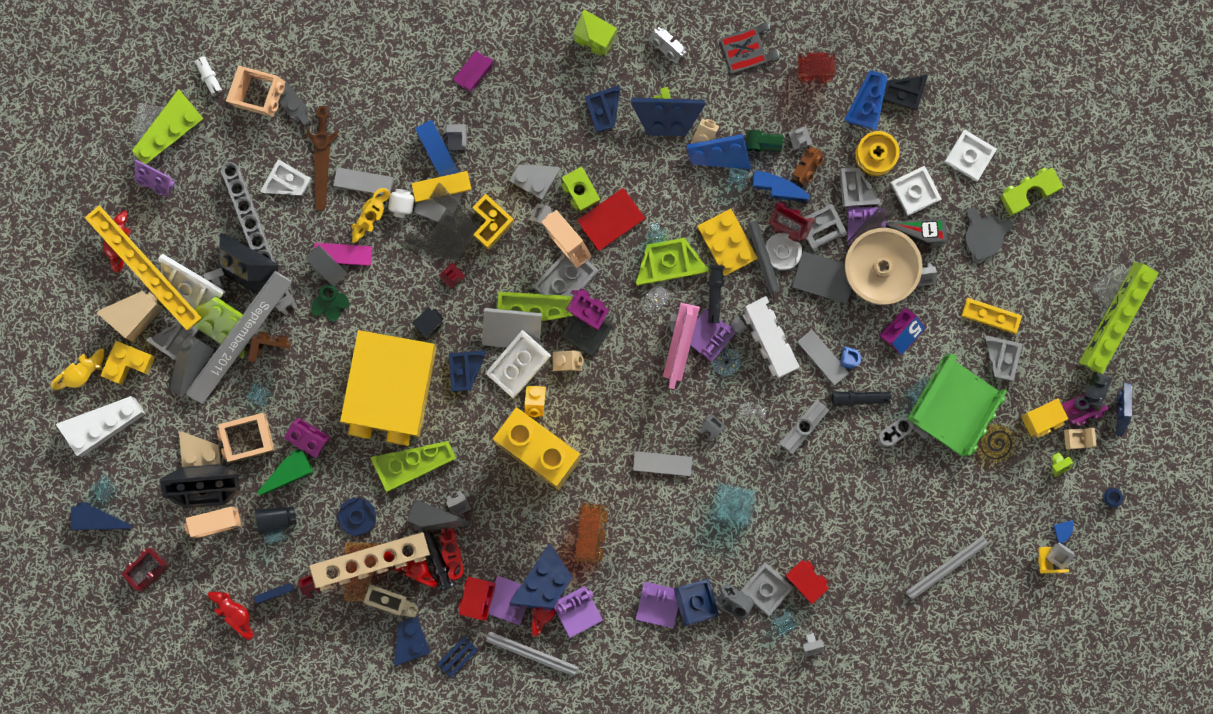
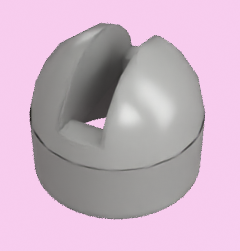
[731,316,748,333]

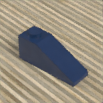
[71,502,133,530]

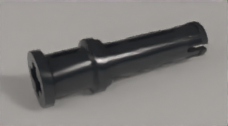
[707,265,725,323]
[832,390,891,407]
[424,532,457,591]

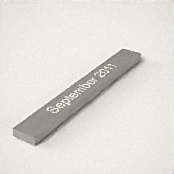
[186,271,292,404]

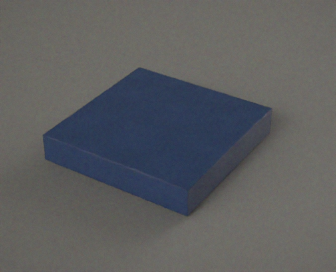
[674,578,719,626]

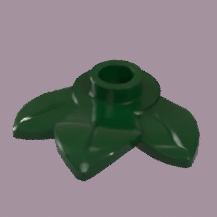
[312,284,350,322]

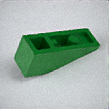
[258,449,314,496]

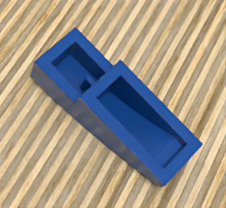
[415,120,459,177]
[752,170,810,202]

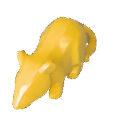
[351,188,390,243]
[50,348,104,390]

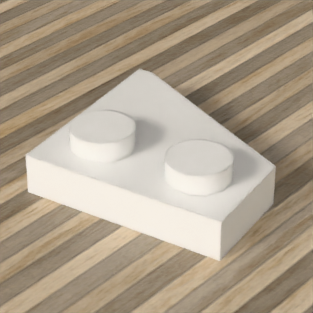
[260,160,312,195]

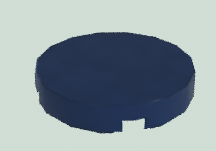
[338,498,376,536]

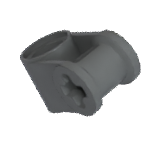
[714,585,754,620]

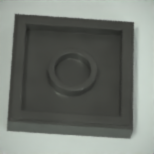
[560,316,613,358]

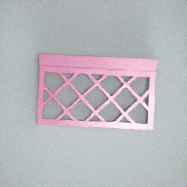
[663,303,699,389]

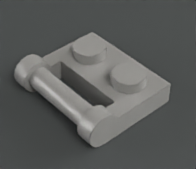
[799,204,847,252]

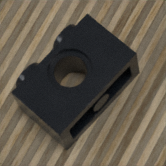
[412,307,444,341]

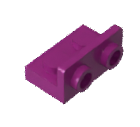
[566,289,609,330]
[1061,394,1108,427]
[284,418,331,458]

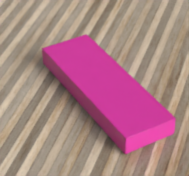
[314,243,372,266]

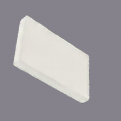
[485,330,551,399]

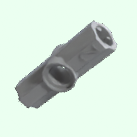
[779,400,829,454]

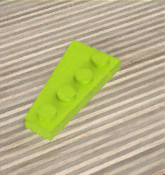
[131,89,203,164]
[370,441,457,492]

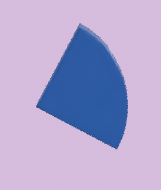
[1053,520,1074,543]

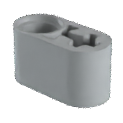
[878,418,913,447]

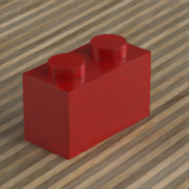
[785,560,829,604]
[458,576,496,621]

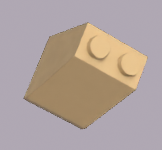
[97,291,163,342]

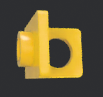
[1038,547,1069,573]

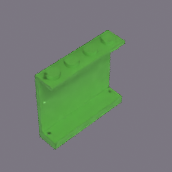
[907,353,1007,457]

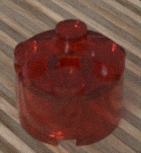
[797,52,836,83]

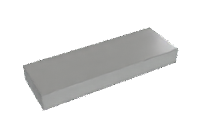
[333,167,393,195]
[797,330,849,385]
[633,451,692,476]

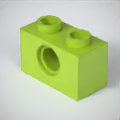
[561,167,600,213]

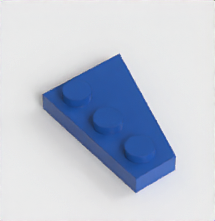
[844,70,888,131]
[687,134,751,169]

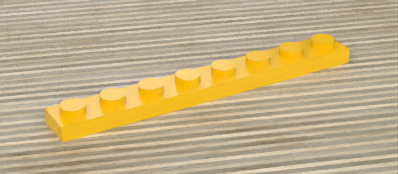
[85,205,202,331]

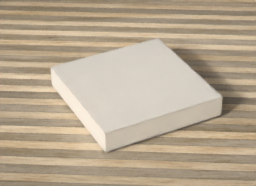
[944,130,997,182]
[890,166,942,217]

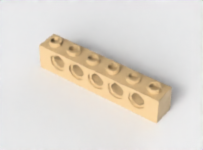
[309,532,430,591]

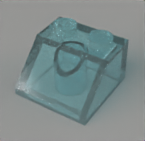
[711,483,757,528]

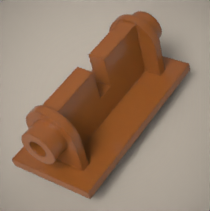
[792,146,824,187]

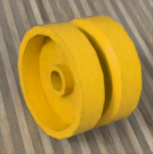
[855,131,899,177]

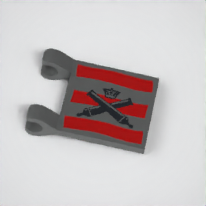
[720,22,780,74]

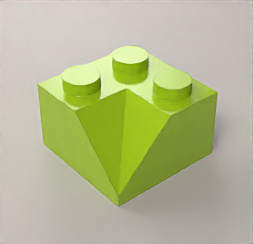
[573,10,617,56]

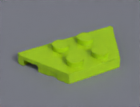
[636,238,709,286]
[194,296,247,359]

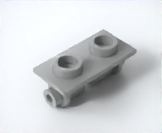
[649,27,687,64]

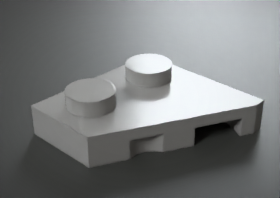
[839,167,880,207]
[986,336,1023,382]

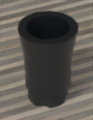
[255,506,297,536]

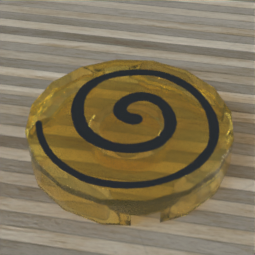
[976,424,1015,462]

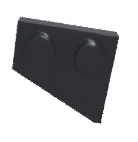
[883,75,928,111]

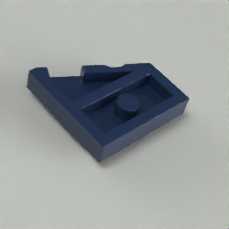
[585,85,620,133]
[449,350,486,392]

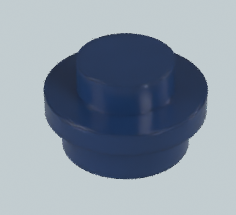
[1103,488,1123,507]

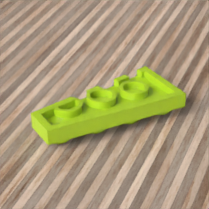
[497,292,573,321]

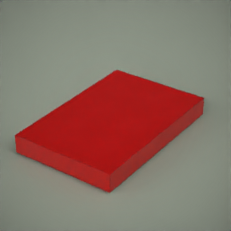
[577,188,645,251]

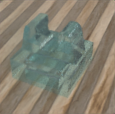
[727,168,749,191]
[647,222,667,244]
[246,382,272,406]
[772,609,797,635]

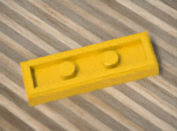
[411,171,472,203]
[961,298,1022,334]

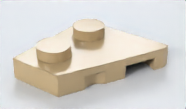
[179,431,222,467]

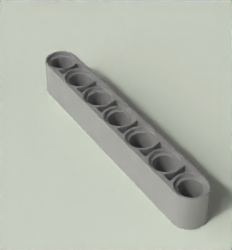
[221,162,279,273]

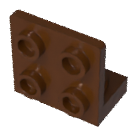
[248,331,292,362]

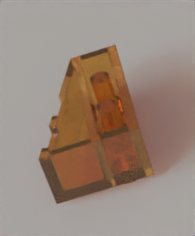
[575,503,608,564]
[343,542,384,601]

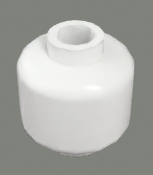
[388,189,414,218]

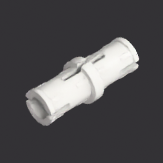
[194,57,222,96]

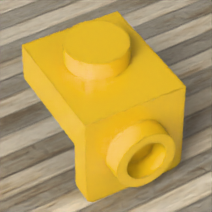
[525,386,546,417]

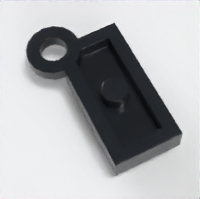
[1074,372,1112,412]

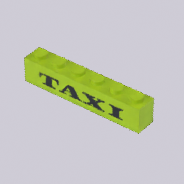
[1078,262,1158,374]

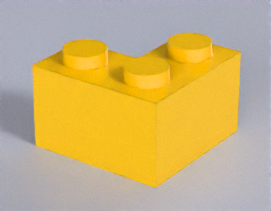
[472,194,514,250]
[101,341,155,385]
[1021,398,1068,438]

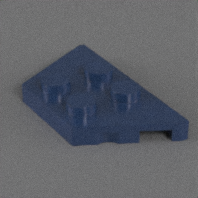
[631,98,705,136]
[509,543,573,611]

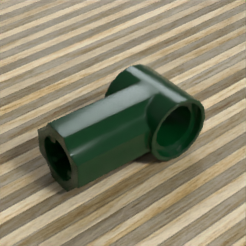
[745,130,783,152]

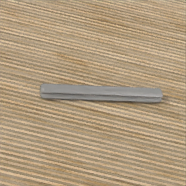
[906,537,988,599]
[486,632,578,676]

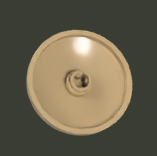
[845,228,922,305]

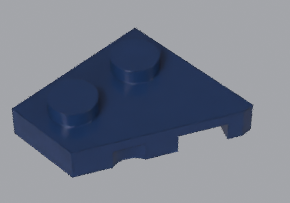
[1115,383,1132,435]
[394,616,431,666]

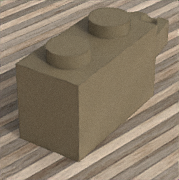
[363,585,419,618]

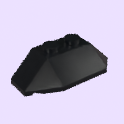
[219,233,278,293]
[160,464,240,508]

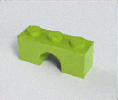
[1000,167,1063,217]

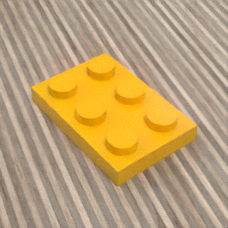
[697,209,758,277]

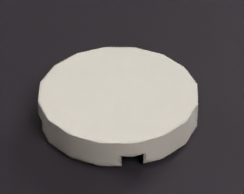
[766,233,802,271]

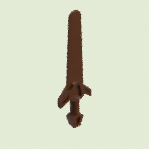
[307,106,338,211]

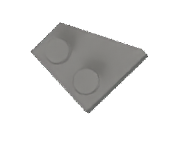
[509,165,561,200]
[146,322,199,361]

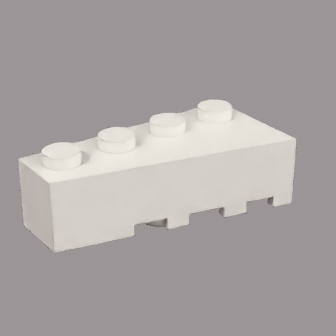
[742,296,799,379]
[56,396,146,457]

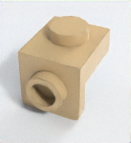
[691,119,719,144]
[553,351,584,371]
[1064,428,1096,449]

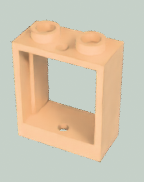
[226,66,285,117]
[541,210,592,268]
[217,413,275,463]
[184,506,242,538]

